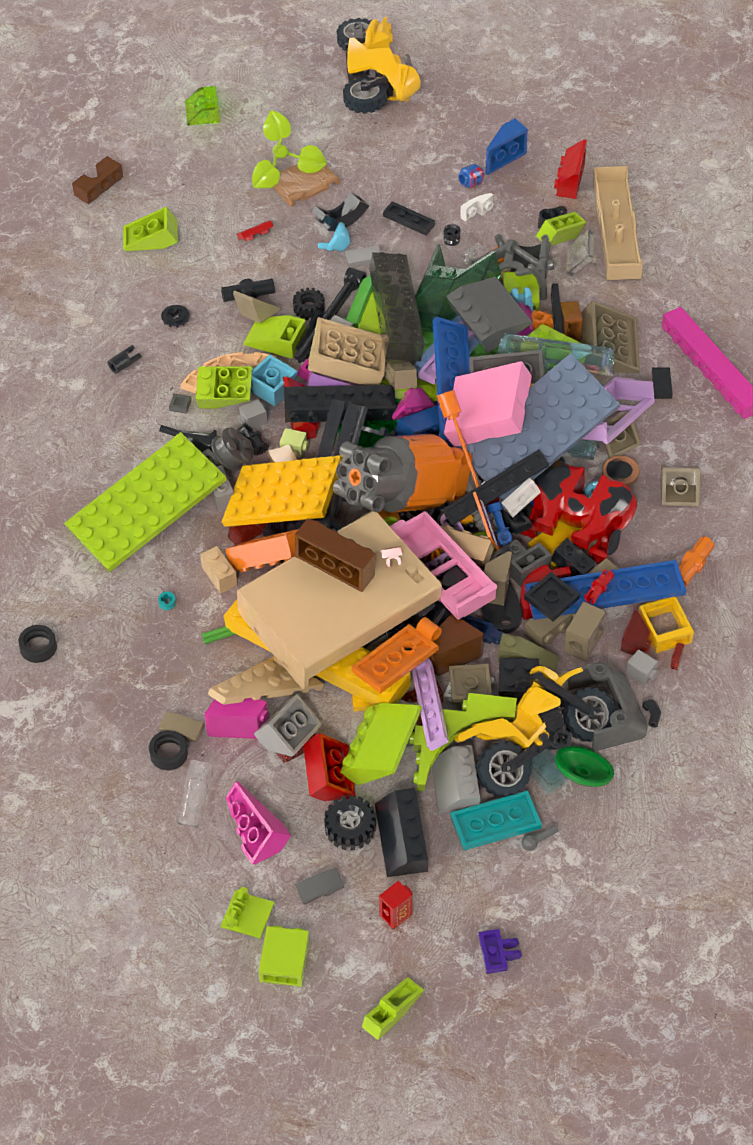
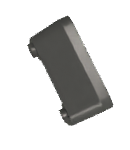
[566,662,648,752]

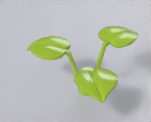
[252,110,327,188]

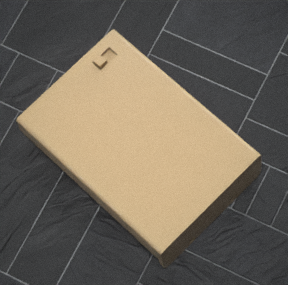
[237,511,442,689]

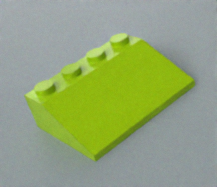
[340,703,422,786]

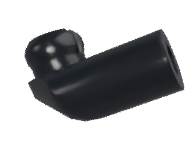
[642,699,661,728]

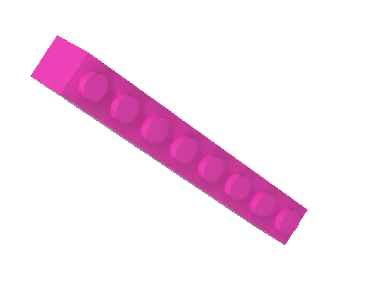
[661,306,753,419]

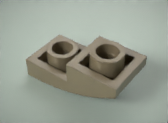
[158,711,205,742]

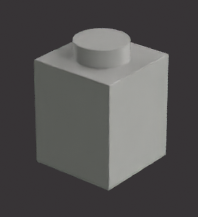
[238,399,267,429]
[626,650,659,685]

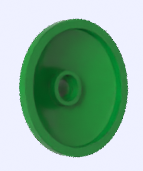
[555,746,614,787]

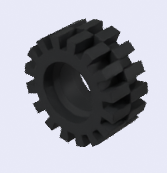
[293,288,325,320]

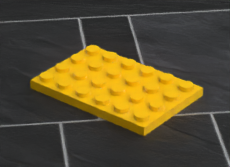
[221,455,343,527]

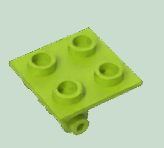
[220,887,275,939]

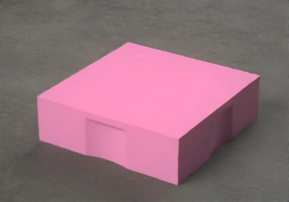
[444,361,532,447]

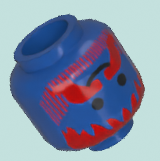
[458,164,484,188]

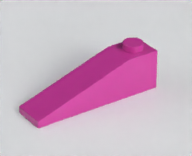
[226,781,291,865]

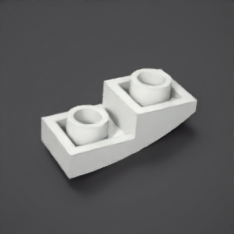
[461,193,494,222]

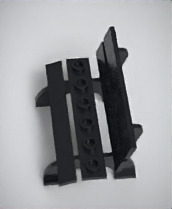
[316,399,398,518]

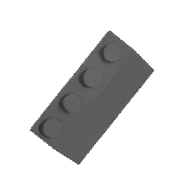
[469,350,547,384]

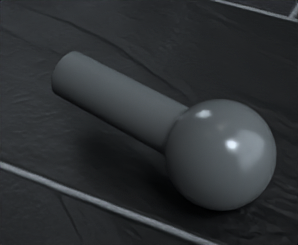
[521,824,559,851]

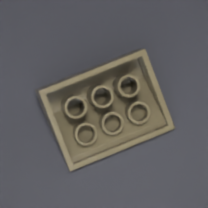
[581,301,640,373]

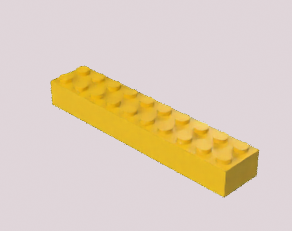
[224,599,411,705]

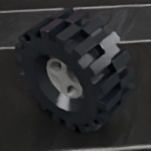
[324,795,376,850]

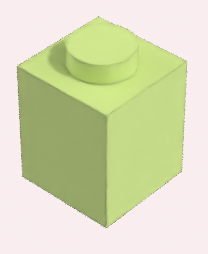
[280,428,309,458]

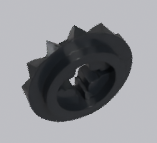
[161,305,190,328]

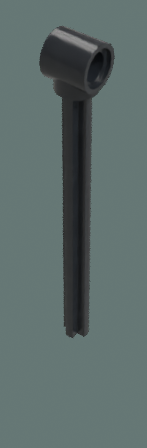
[294,267,367,363]

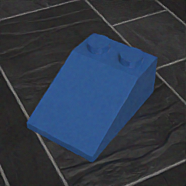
[486,118,528,175]

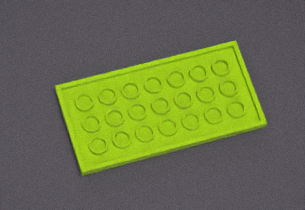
[64,432,227,573]

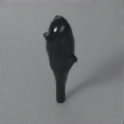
[159,425,217,452]

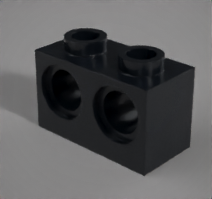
[551,538,596,577]

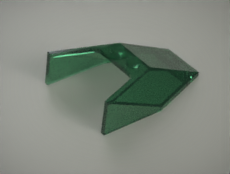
[402,244,501,333]

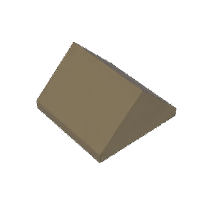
[233,291,280,323]

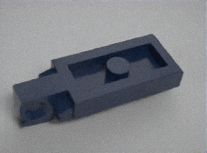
[460,615,505,645]

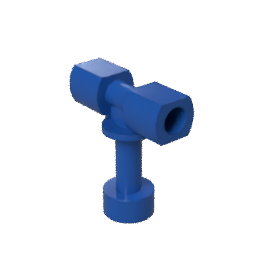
[487,502,512,547]

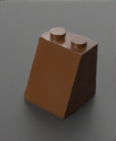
[429,614,484,676]

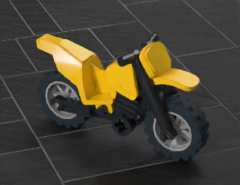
[454,666,616,797]

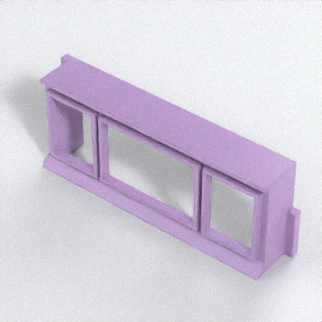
[583,377,655,445]

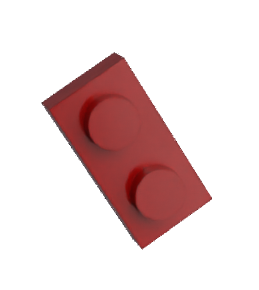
[236,220,274,242]

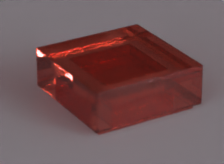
[670,642,685,670]

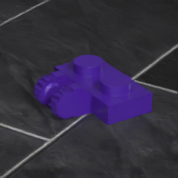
[478,929,522,974]

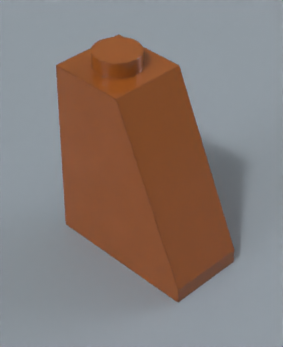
[560,301,583,343]

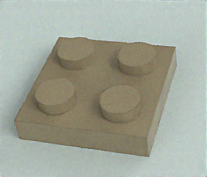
[449,664,492,704]

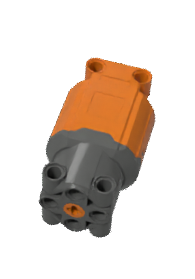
[333,434,473,512]

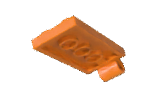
[352,617,442,694]

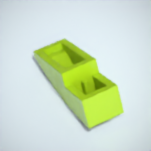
[362,977,424,1040]

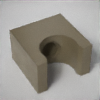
[564,602,606,662]

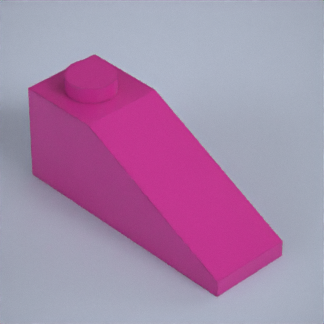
[392,388,434,420]

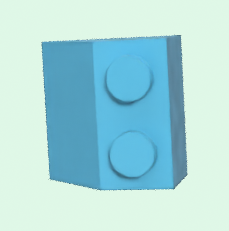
[251,354,297,407]

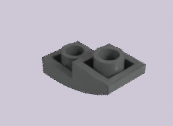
[295,868,345,905]

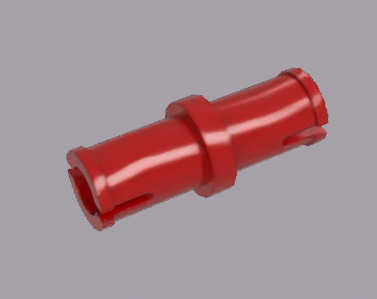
[584,569,614,604]

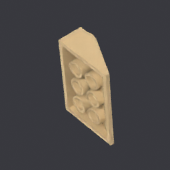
[308,317,387,385]

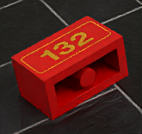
[379,881,413,930]

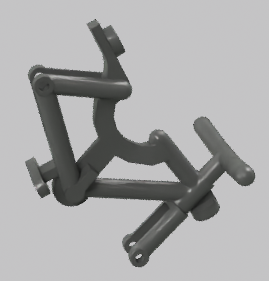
[470,234,555,300]

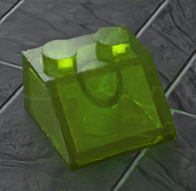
[185,86,220,126]

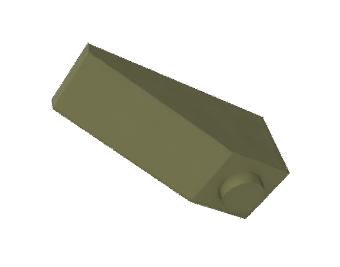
[497,633,559,673]

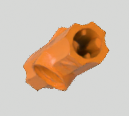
[679,536,715,587]

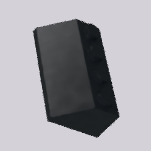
[375,788,428,877]

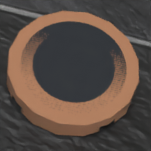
[602,455,640,487]

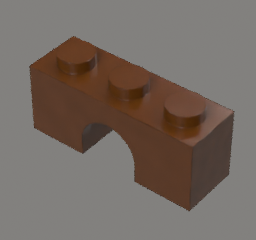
[72,156,123,204]

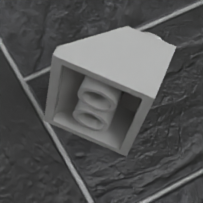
[254,694,322,757]
[432,745,480,814]

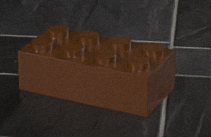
[295,518,376,592]

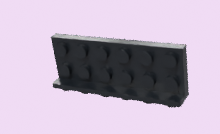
[284,385,397,423]

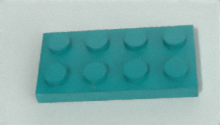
[450,790,542,851]

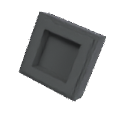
[169,394,192,414]

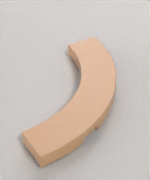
[181,352,277,393]

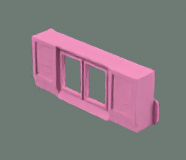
[390,511,497,620]

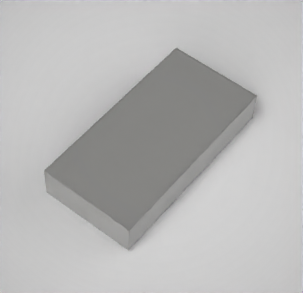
[345,245,382,267]

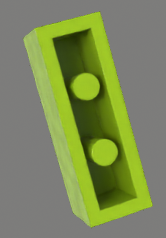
[536,212,587,246]

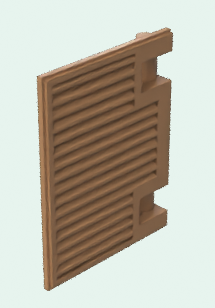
[273,164,341,207]

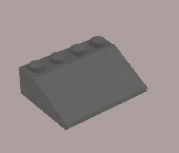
[446,277,532,353]

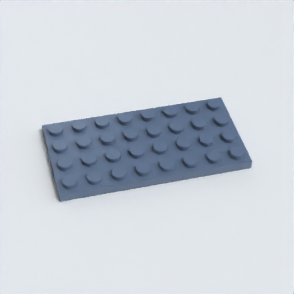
[458,353,621,501]

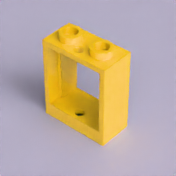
[638,597,694,653]

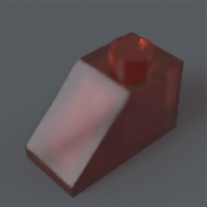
[620,610,652,655]

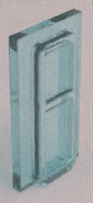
[530,749,569,794]

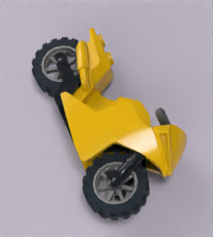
[337,17,421,114]

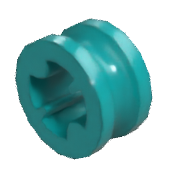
[158,591,176,610]

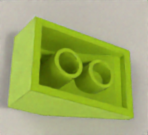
[123,206,178,251]

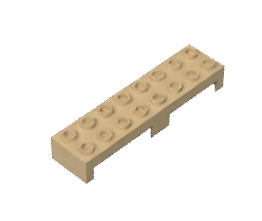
[593,166,643,280]

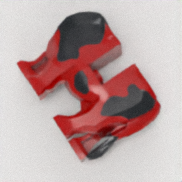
[520,460,637,564]

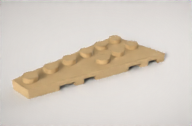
[208,656,324,705]

